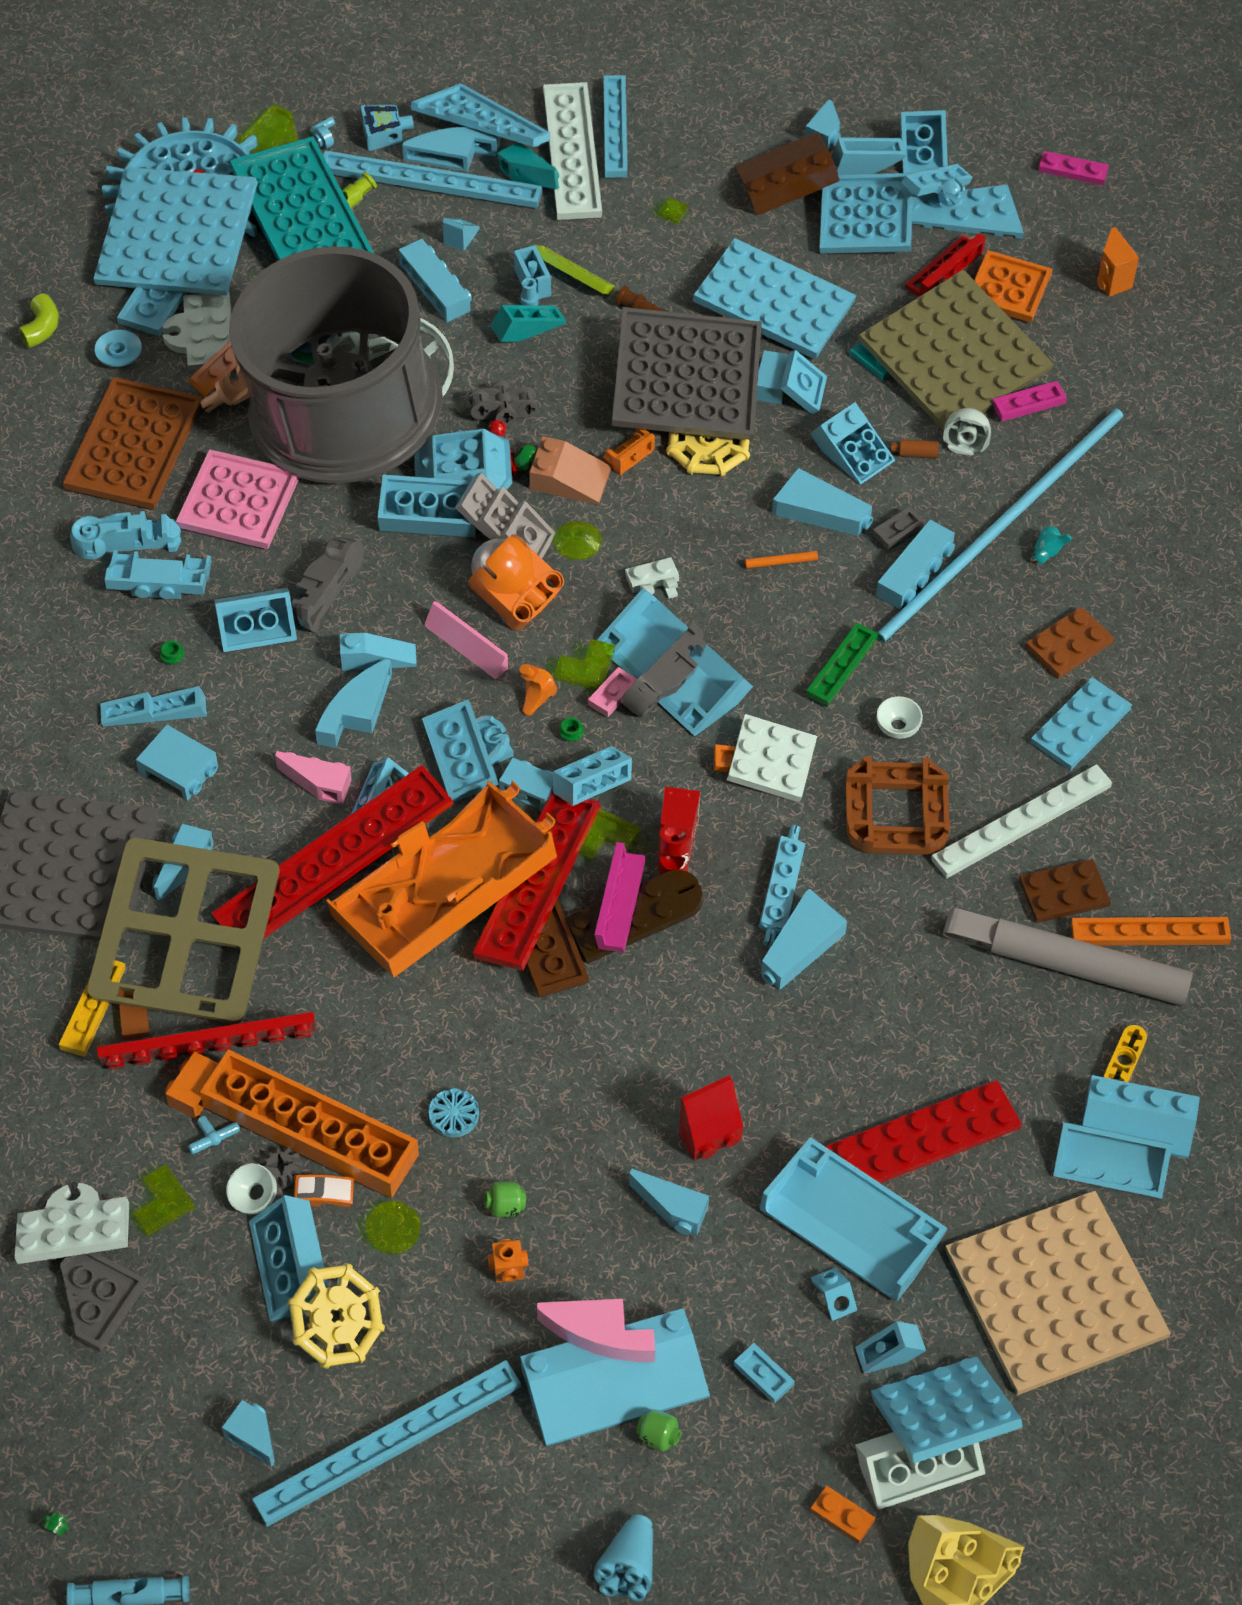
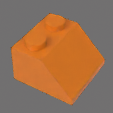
[1097,227,1139,297]

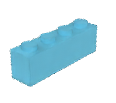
[399,239,472,322]
[876,520,955,610]

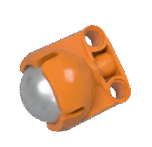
[467,534,564,630]

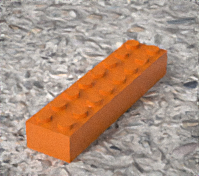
[200,1049,419,1198]

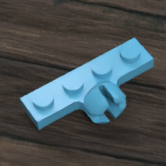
[901,164,973,206]

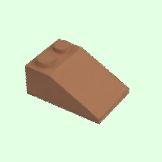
[530,436,611,505]

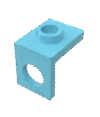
[811,1268,857,1321]

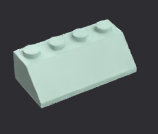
[855,1432,985,1510]

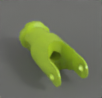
[342,172,377,209]

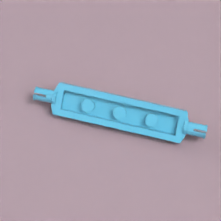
[759,825,806,947]

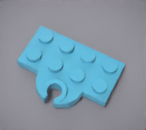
[422,700,510,803]

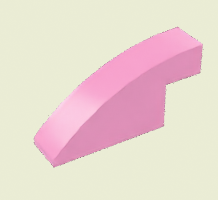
[537,1299,655,1362]

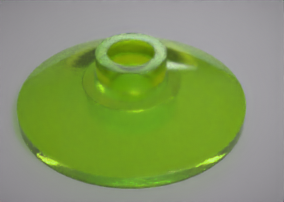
[554,521,602,560]

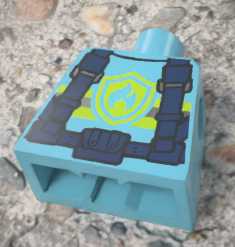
[361,105,414,151]

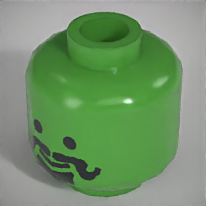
[484,1182,526,1218]
[636,1409,681,1452]

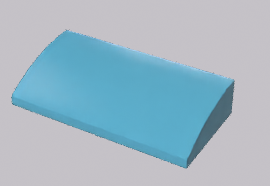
[1053,1121,1172,1199]

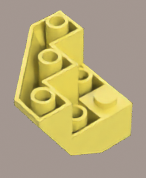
[908,1515,1024,1605]

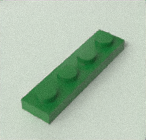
[806,623,878,707]

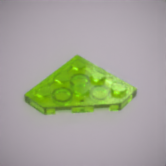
[236,103,298,154]

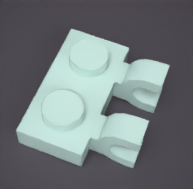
[625,557,679,599]

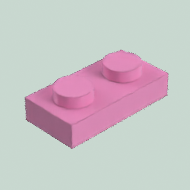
[588,667,637,717]

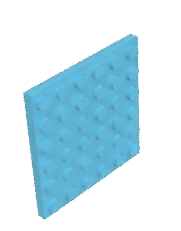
[93,167,258,296]

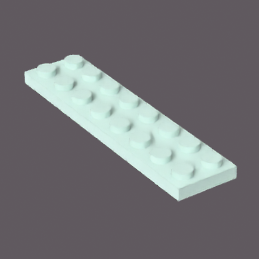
[543,82,602,220]

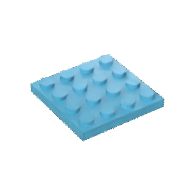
[820,173,913,254]
[871,1356,1023,1463]

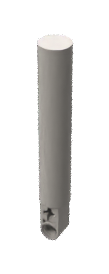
[943,908,1193,1006]

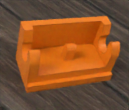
[602,428,655,475]

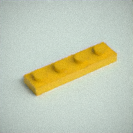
[59,960,126,1057]

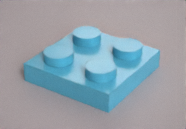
[780,350,827,414]

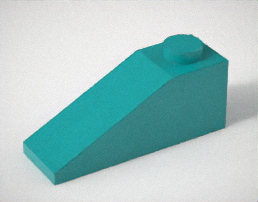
[490,305,566,342]

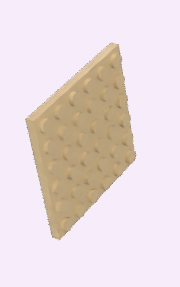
[945,1191,1171,1395]

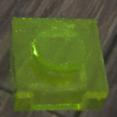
[658,197,689,225]

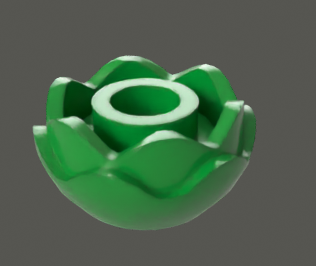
[513,444,537,471]

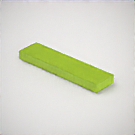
[533,245,616,295]

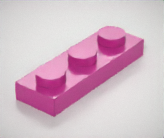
[1038,151,1109,186]
[993,381,1067,422]

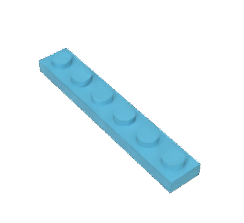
[604,75,627,178]

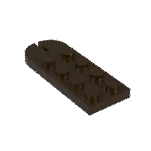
[565,870,703,963]

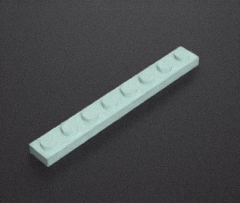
[931,765,1112,879]

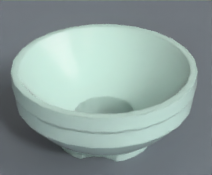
[877,696,923,739]
[227,1163,277,1214]

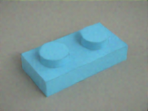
[734,1343,795,1404]

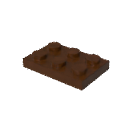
[1019,859,1111,923]

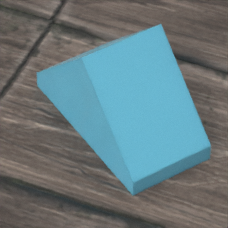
[443,218,480,251]

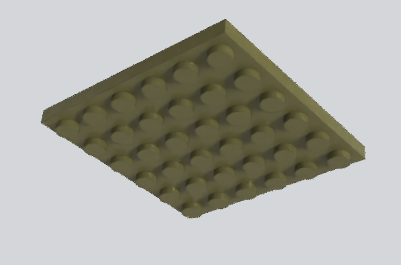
[858,270,1054,431]

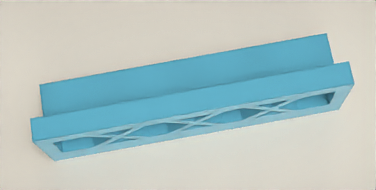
[351,757,409,814]

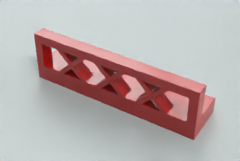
[905,233,986,297]

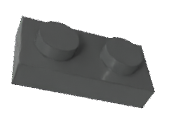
[872,506,926,550]

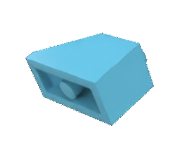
[805,100,841,150]
[855,1321,926,1373]
[222,1400,275,1467]

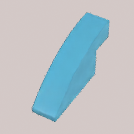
[403,127,500,172]
[832,138,906,175]
[315,659,392,748]

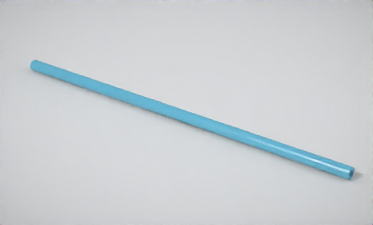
[877,409,1123,643]

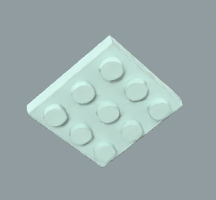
[727,714,817,802]

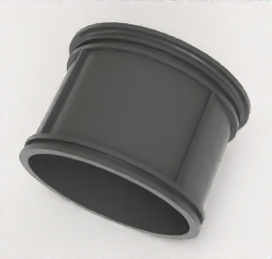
[229,247,443,483]

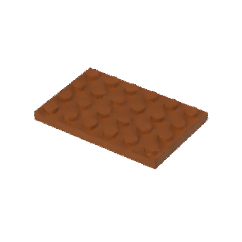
[63,377,202,510]

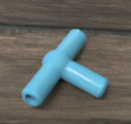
[188,1116,240,1155]

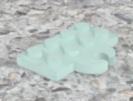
[162,292,231,371]
[15,1183,129,1264]

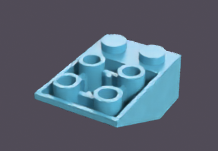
[810,402,896,485]

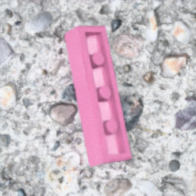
[425,601,508,679]

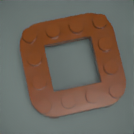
[845,756,951,855]

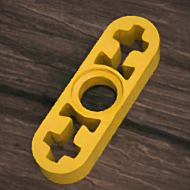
[1104,1025,1147,1082]

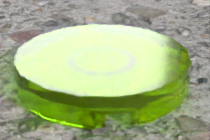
[366,1201,421,1254]

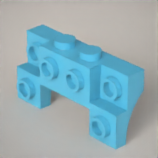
[105,550,212,599]

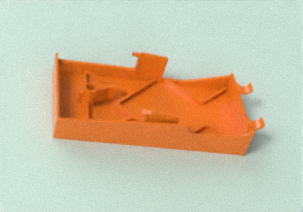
[326,780,557,978]

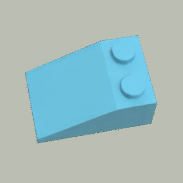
[900,110,948,174]

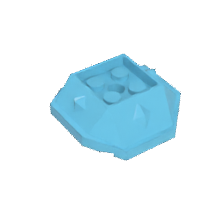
[414,429,512,490]

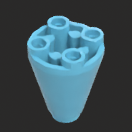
[594,1515,653,1601]

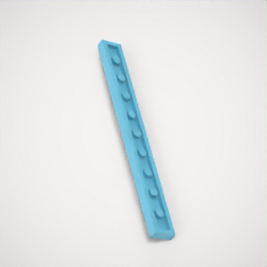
[323,151,542,208]
[253,1360,521,1527]

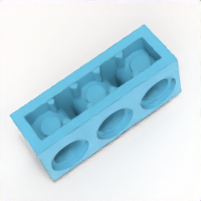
[553,746,632,806]

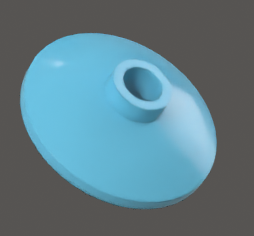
[95,330,142,367]

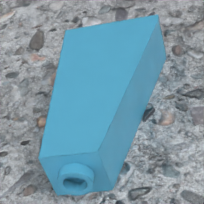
[772,468,873,536]
[761,889,847,990]

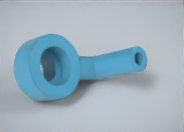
[310,117,335,149]

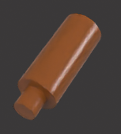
[891,439,939,459]

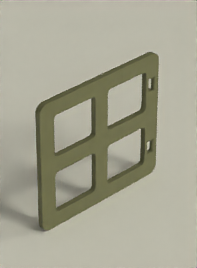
[87,838,279,1023]

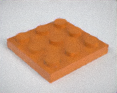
[974,250,1053,323]

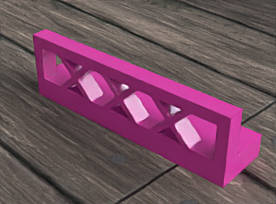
[595,842,646,952]

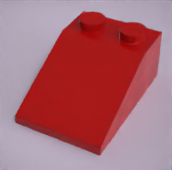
[679,1075,743,1161]

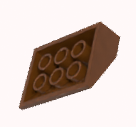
[736,131,840,215]

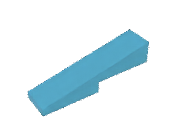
[100,686,207,727]

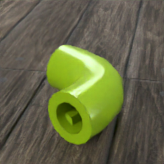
[19,294,59,349]

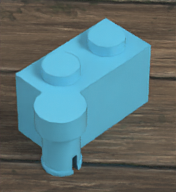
[514,245,551,305]

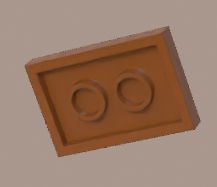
[1026,606,1115,679]

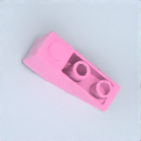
[275,751,352,805]

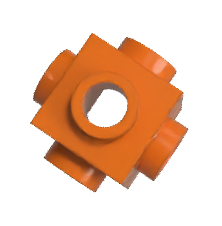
[488,1239,529,1283]

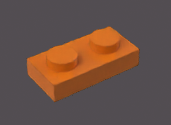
[810,1485,875,1544]

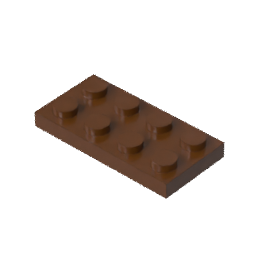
[526,899,589,998]

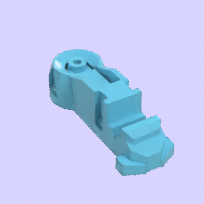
[70,511,181,559]

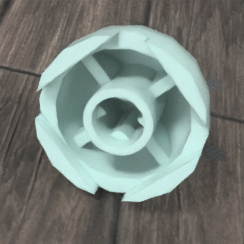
[943,408,991,455]

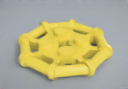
[666,432,750,477]
[287,1263,385,1369]

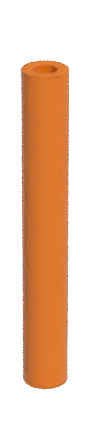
[745,551,818,569]

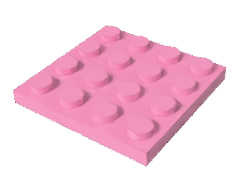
[176,449,300,549]

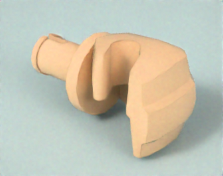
[200,364,251,413]

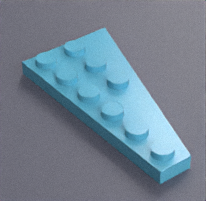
[411,83,550,147]
[912,184,1024,239]

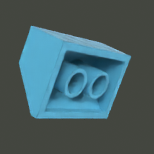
[214,588,297,652]

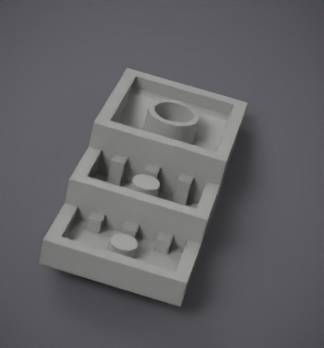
[455,472,555,559]

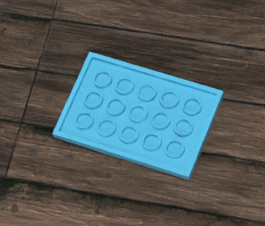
[693,238,856,359]

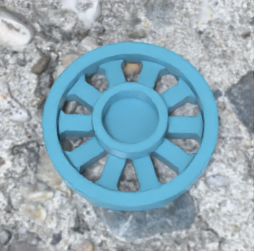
[428,1088,479,1137]

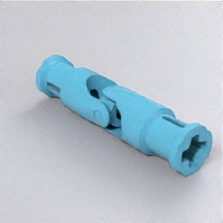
[67,1576,189,1605]

